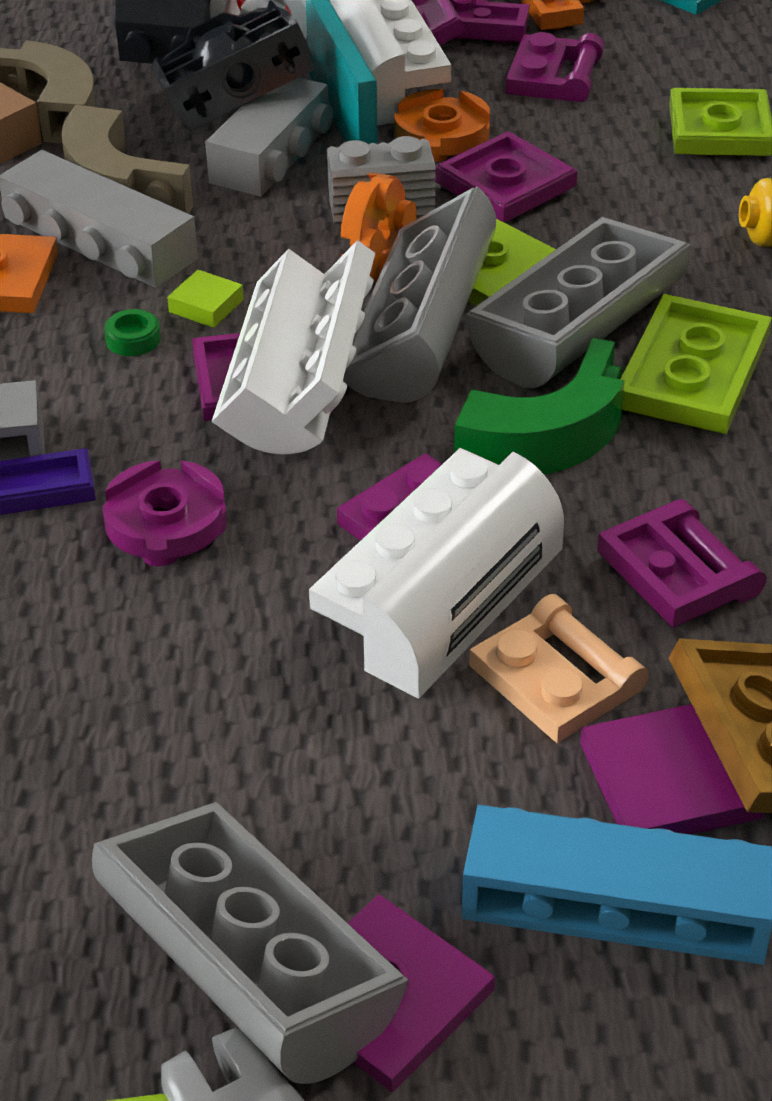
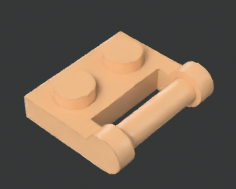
[469,594,649,743]

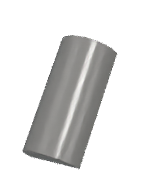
[343,187,496,403]
[466,217,691,388]
[92,802,408,1084]

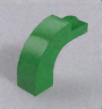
[454,338,625,474]

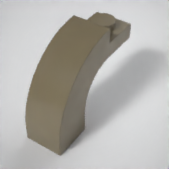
[0,40,97,143]
[61,105,193,214]

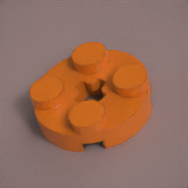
[394,89,490,162]
[341,172,417,283]

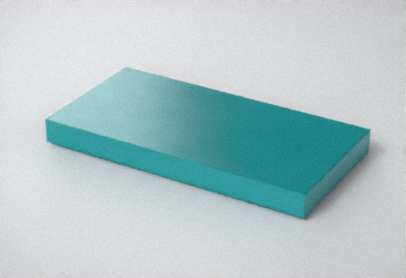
[306,0,378,145]

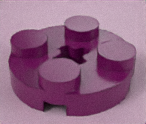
[102,460,227,567]

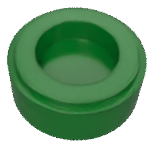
[104,309,161,356]

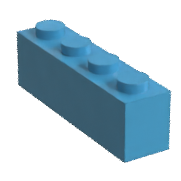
[462,804,772,965]

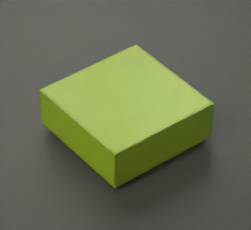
[167,270,244,328]

